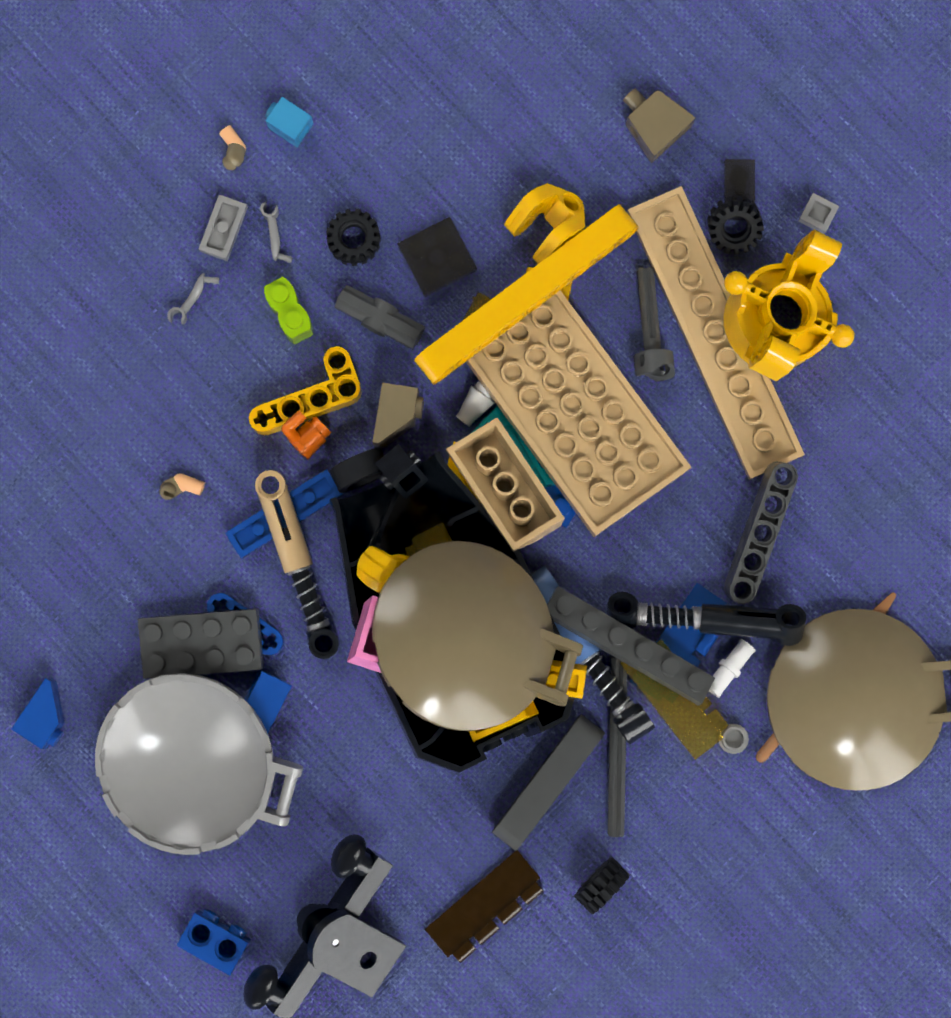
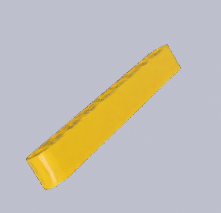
[414,204,639,385]

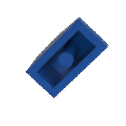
[11,678,65,749]

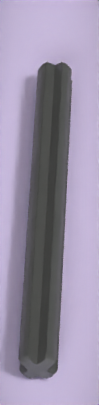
[608,656,627,837]

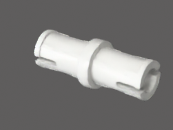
[709,639,756,698]

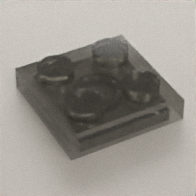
[397,217,477,297]

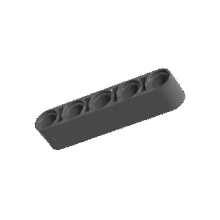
[724,461,798,604]
[491,714,605,851]

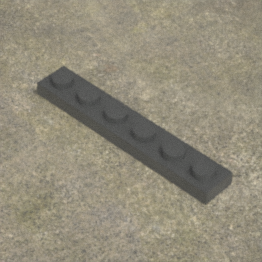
[547,586,715,706]

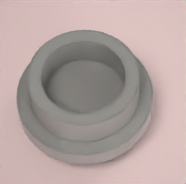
[718,724,749,754]

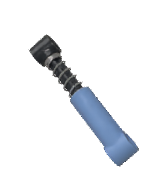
[531,565,655,745]

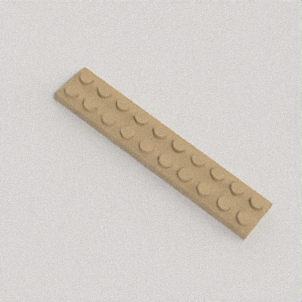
[627,186,805,480]

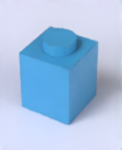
[265,97,314,148]

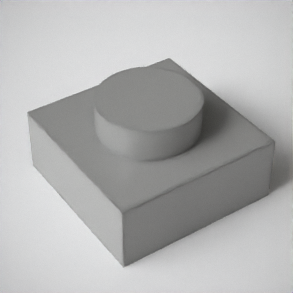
[798,193,839,234]

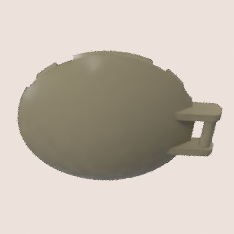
[372,541,583,731]
[767,609,951,791]

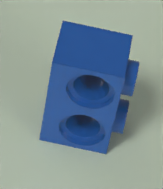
[176,909,251,976]

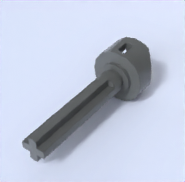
[633,267,675,382]

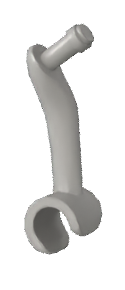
[260,201,293,263]
[167,273,219,325]

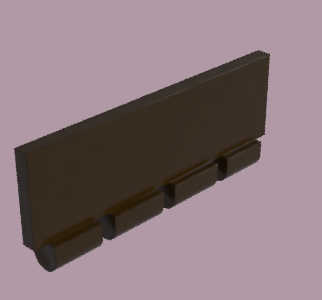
[425,850,544,963]

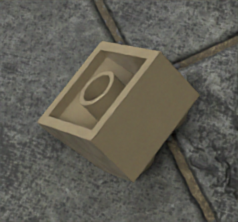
[372,382,424,449]

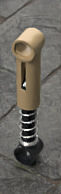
[255,470,339,659]

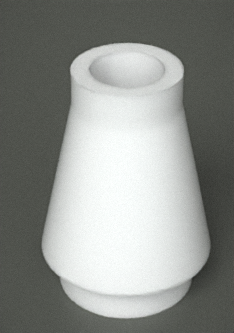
[456,381,495,427]

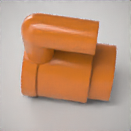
[281,410,331,460]

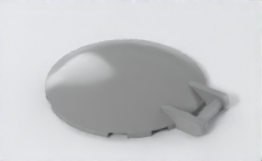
[95,673,303,855]

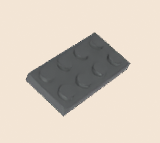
[138,608,264,679]

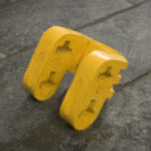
[504,183,585,264]

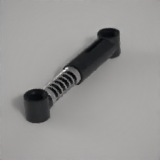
[607,592,806,646]

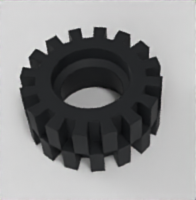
[708,196,764,255]
[326,209,381,266]
[574,857,630,914]

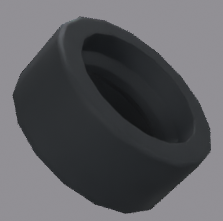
[330,448,384,493]

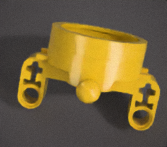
[724,229,855,381]

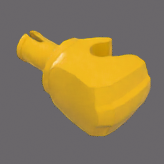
[356,546,409,594]

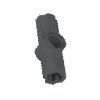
[334,285,425,350]

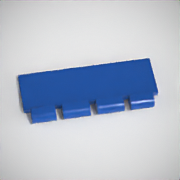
[629,583,727,704]

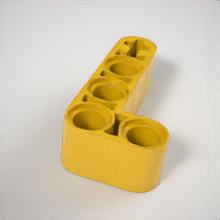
[249,346,362,436]

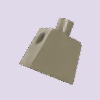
[623,88,696,163]

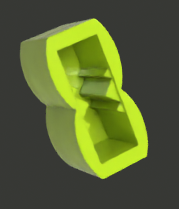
[264,277,313,344]

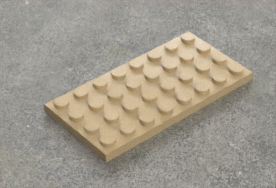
[466,290,692,537]

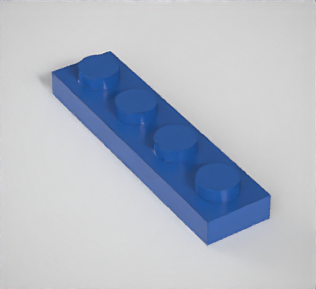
[225,469,343,559]

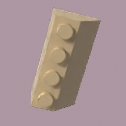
[446,417,565,551]

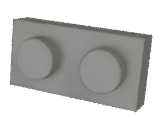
[198,195,248,262]

